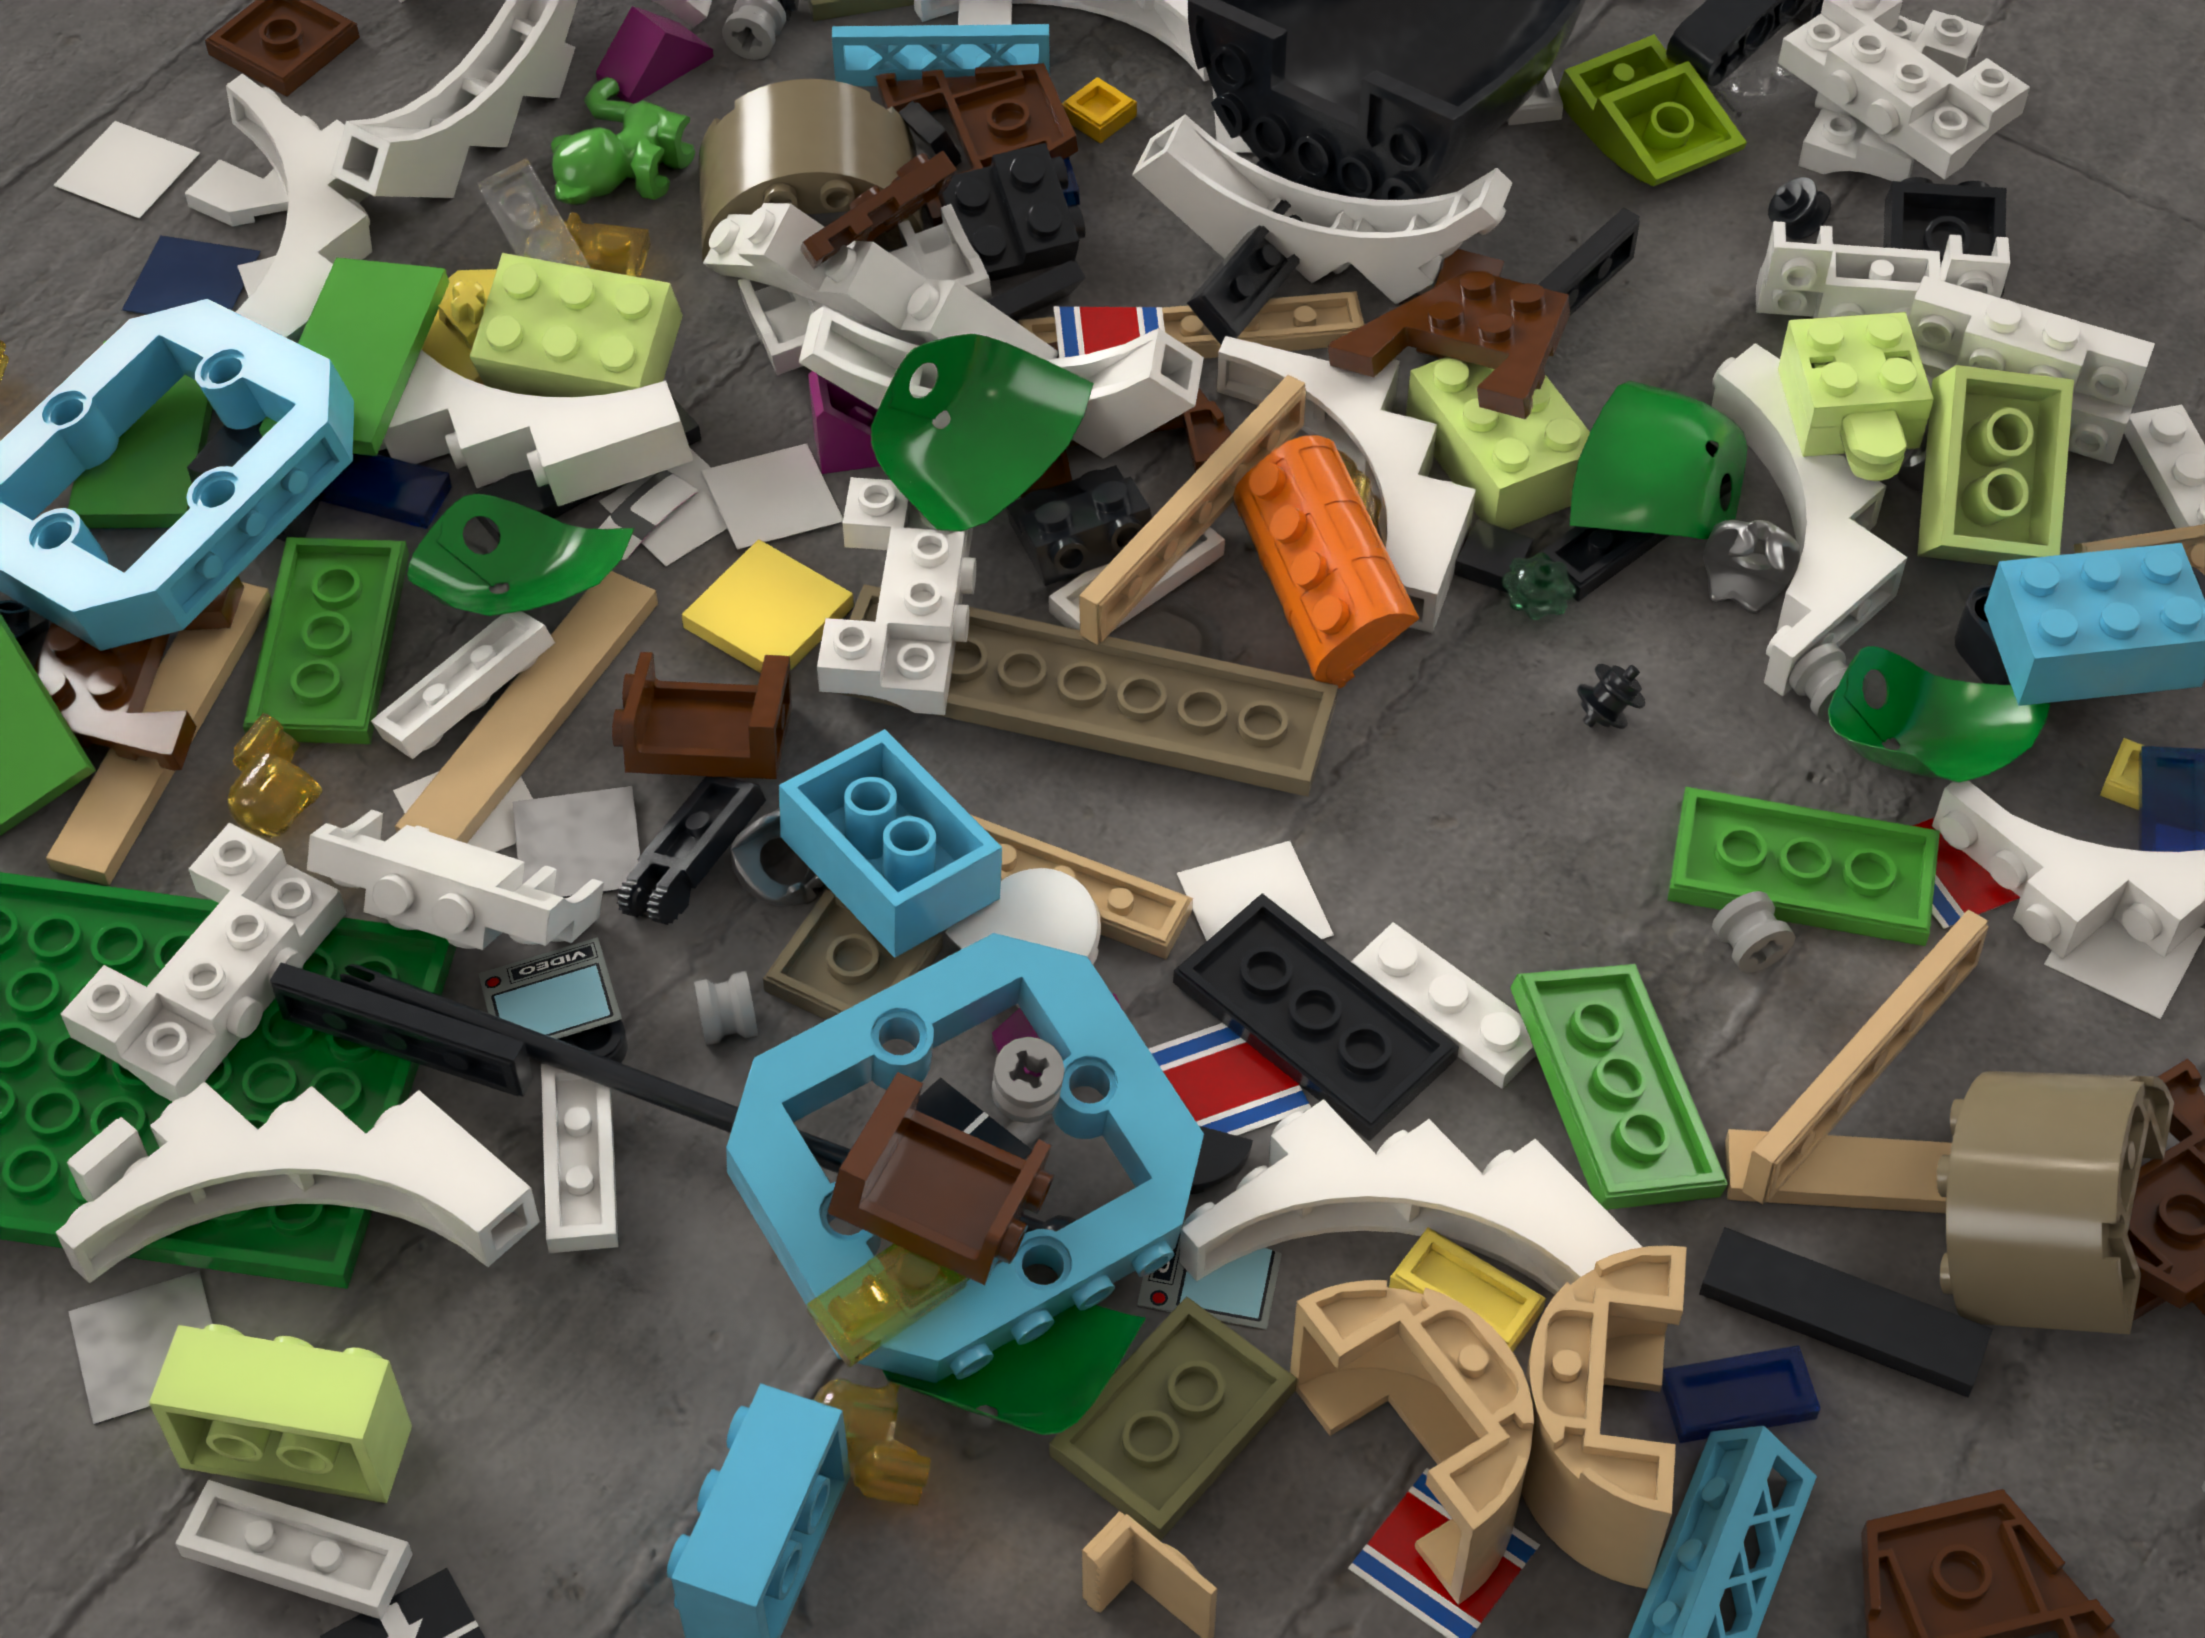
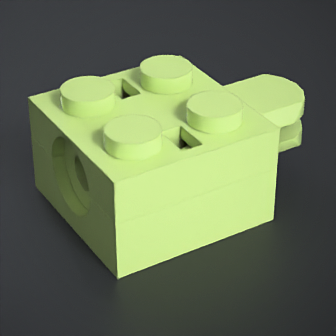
[1778,312,1934,481]

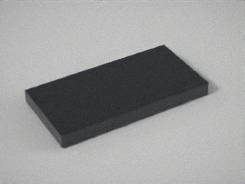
[1173,893,1459,1141]

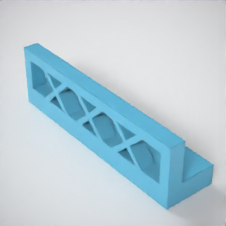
[832,24,1050,86]
[1629,1426,1817,1638]

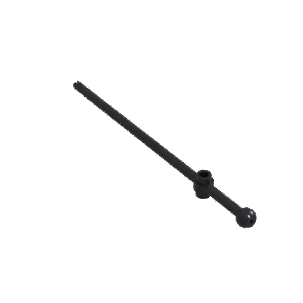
[340,964,1076,1269]

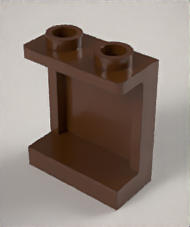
[612,652,792,779]
[828,1072,1054,1285]

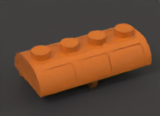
[1233,435,1420,688]

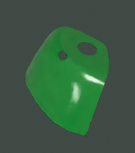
[871,334,1094,532]
[1569,380,1748,539]
[407,494,635,616]
[1828,646,2051,783]
[883,1250,1146,1435]

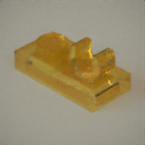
[526,209,651,277]
[807,1244,968,1368]

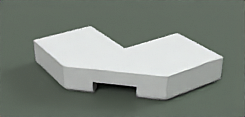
[185,159,289,227]

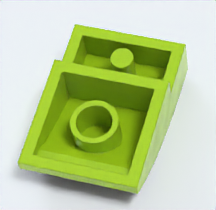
[1558,34,1747,187]

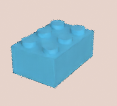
[1984,543,2205,706]
[779,729,1002,958]
[667,1383,851,1638]

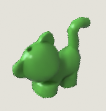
[551,77,696,206]

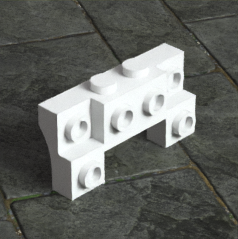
[1778,0,2030,180]
[1798,10,1984,182]
[738,204,992,375]
[1756,221,2010,319]
[1908,276,2155,464]
[817,477,976,715]
[307,810,604,950]
[61,823,346,1102]

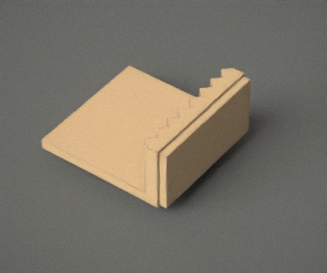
[1082,1511,1217,1638]

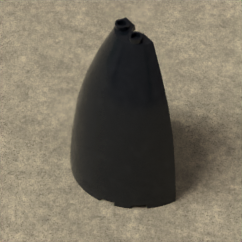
[1188,0,1586,200]

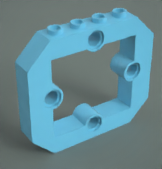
[0,299,354,651]
[726,933,1204,1383]

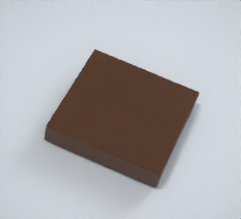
[205,0,360,97]

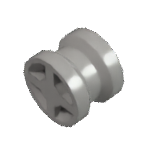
[722,0,786,60]
[1788,643,1869,722]
[1712,891,1796,973]
[693,971,758,1046]
[991,1037,1065,1123]

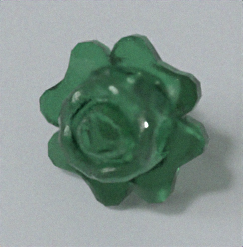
[1501,553,1576,620]

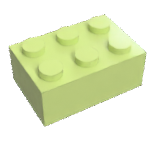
[470,253,683,397]
[1406,357,1590,530]
[1917,365,2074,566]
[149,1324,412,1503]

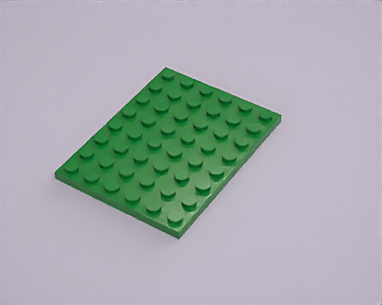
[0,872,457,1289]

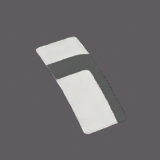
[598,470,698,560]

